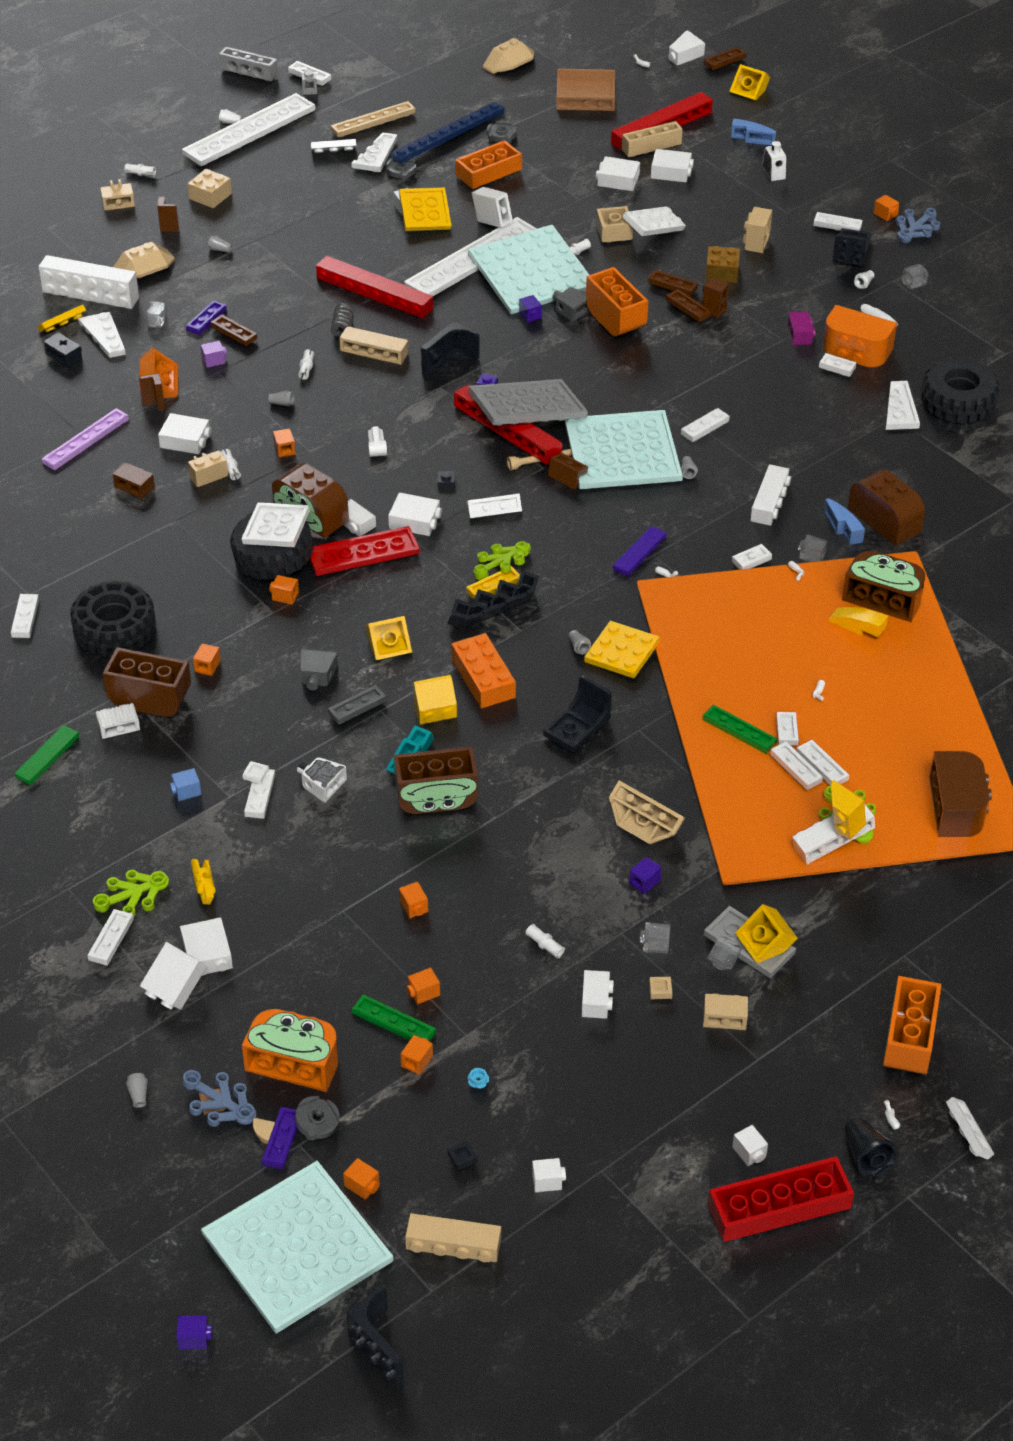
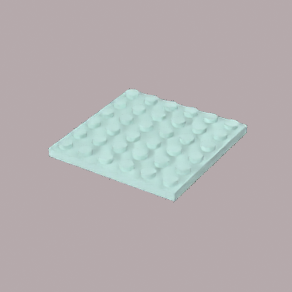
[468,225,589,314]
[564,410,683,489]
[201,1161,393,1334]

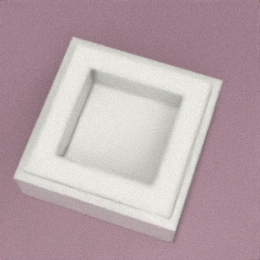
[243,761,269,784]

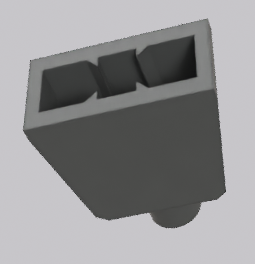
[552,287,589,322]
[301,649,337,691]

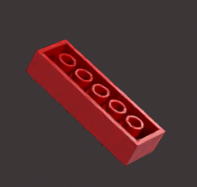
[707,1156,854,1242]

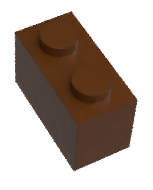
[701,278,729,318]
[113,462,155,499]

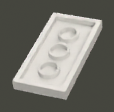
[623,207,686,236]

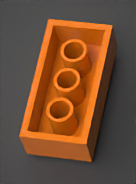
[455,140,522,189]
[451,633,516,708]

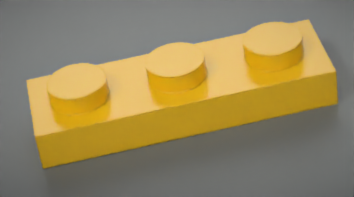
[37,305,86,333]
[466,566,520,599]

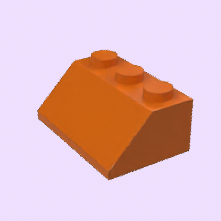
[139,347,178,398]

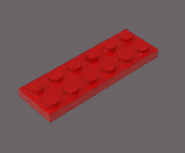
[309,526,420,576]

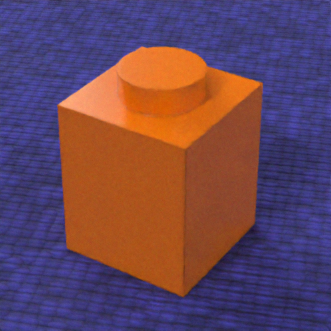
[874,195,899,221]
[273,428,295,457]
[269,575,299,605]
[193,644,221,676]
[399,882,428,919]
[406,968,440,1004]
[401,1035,433,1075]
[343,1158,380,1200]

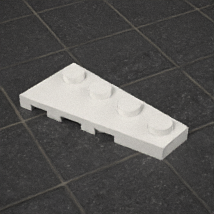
[352,133,397,172]
[78,312,126,358]
[886,381,920,430]

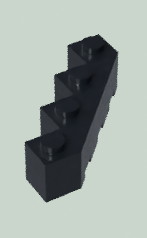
[447,570,539,630]

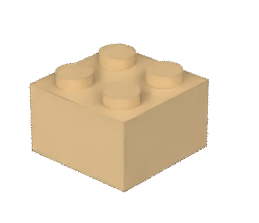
[187,169,232,208]
[596,206,633,242]
[743,207,772,253]

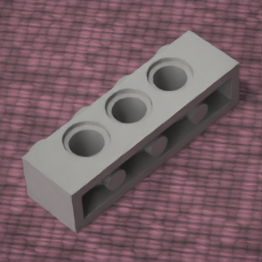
[219,47,278,81]

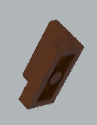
[157,197,179,232]
[139,374,165,411]
[548,452,588,489]

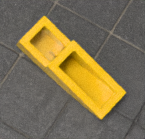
[828,607,888,637]

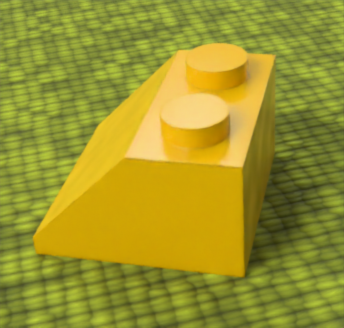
[729,64,770,101]
[365,616,412,660]
[413,675,457,725]
[831,780,866,839]
[735,904,798,963]

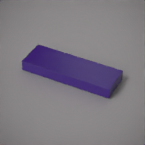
[186,300,227,335]
[262,1107,298,1170]

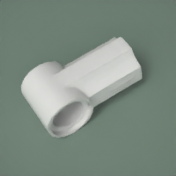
[368,426,387,457]

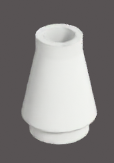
[219,109,241,124]
[854,270,874,289]

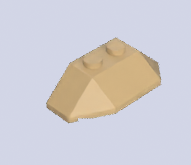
[483,38,534,74]
[113,242,175,278]
[609,781,685,845]

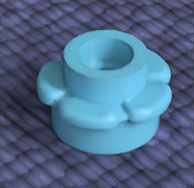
[468,1068,489,1089]

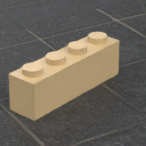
[622,121,682,157]
[340,326,408,365]
[405,1213,501,1262]

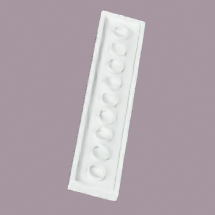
[182,93,315,166]
[404,217,537,296]

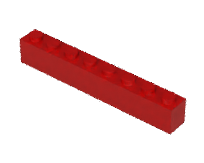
[611,92,713,151]
[316,256,433,319]
[454,385,562,465]

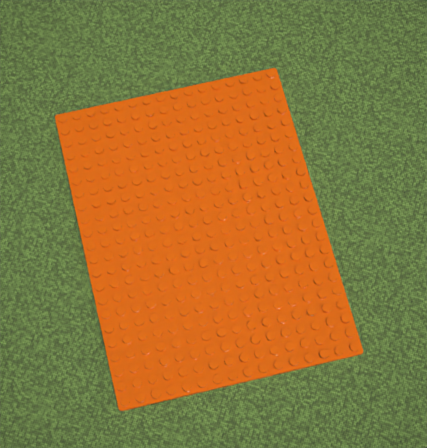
[637,551,1013,885]

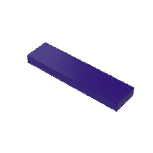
[613,526,667,577]

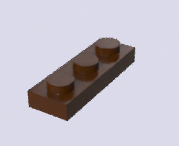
[704,46,746,70]
[648,269,698,297]
[666,289,711,322]
[211,314,257,346]

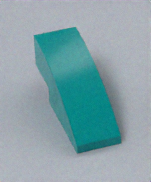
[386,725,434,775]

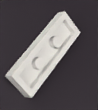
[288,61,331,86]
[311,139,356,153]
[813,212,863,231]
[681,408,730,442]
[467,494,522,519]
[11,594,39,638]
[796,740,849,786]
[770,742,823,790]
[244,769,275,818]
[88,909,134,966]
[946,1097,994,1159]

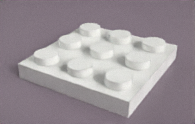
[242,502,310,547]

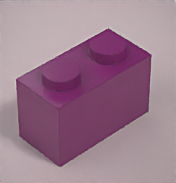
[787,311,816,345]

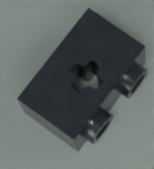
[44,332,82,368]

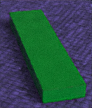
[702,704,777,754]
[15,725,79,785]
[352,994,436,1042]

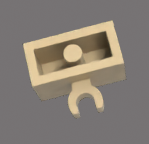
[100,179,135,211]
[188,450,228,487]

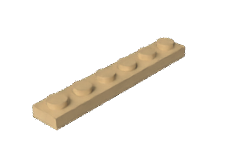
[331,101,415,138]

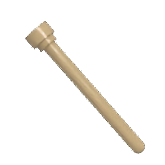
[507,449,572,471]

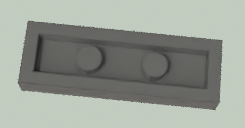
[328,685,386,725]

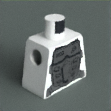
[762,141,786,181]
[297,757,347,803]

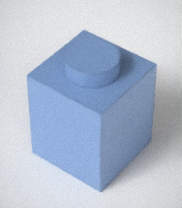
[169,768,201,801]

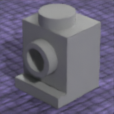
[301,70,317,95]

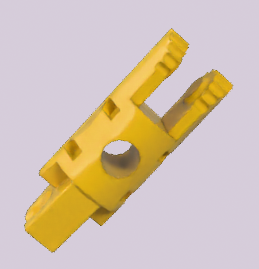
[191,859,215,905]

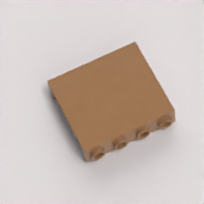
[556,69,615,111]

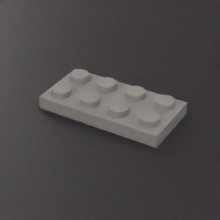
[704,906,796,978]

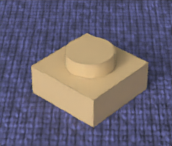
[649,977,672,999]

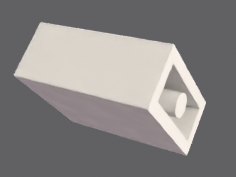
[651,149,694,182]
[596,156,640,191]
[472,187,513,228]
[158,413,212,454]
[389,493,442,536]
[180,917,233,976]
[140,942,207,1010]

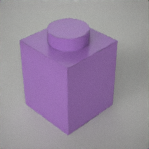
[200,341,227,368]

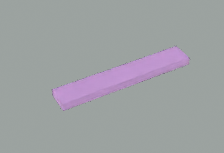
[42,408,129,470]

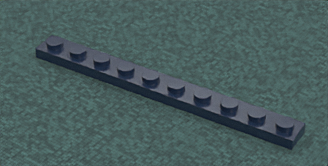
[390,102,505,163]

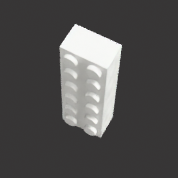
[39,255,139,309]

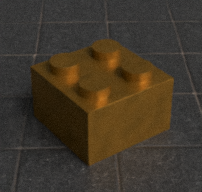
[706,246,740,283]

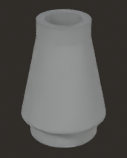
[208,235,232,253]
[268,390,295,407]
[681,456,698,479]
[568,630,591,655]
[126,1073,148,1108]

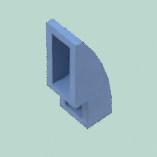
[731,119,776,145]
[824,498,865,545]

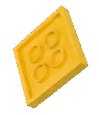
[399,188,451,231]
[584,621,660,678]

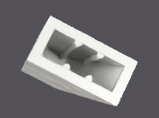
[668,31,705,65]

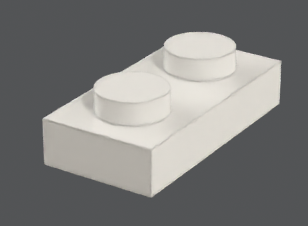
[819,353,856,377]
[732,544,772,570]
[776,712,799,746]

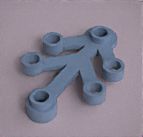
[896,208,940,243]
[183,1070,256,1127]

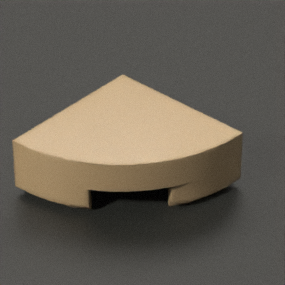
[253,1118,275,1144]

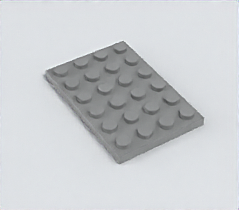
[468,379,588,426]

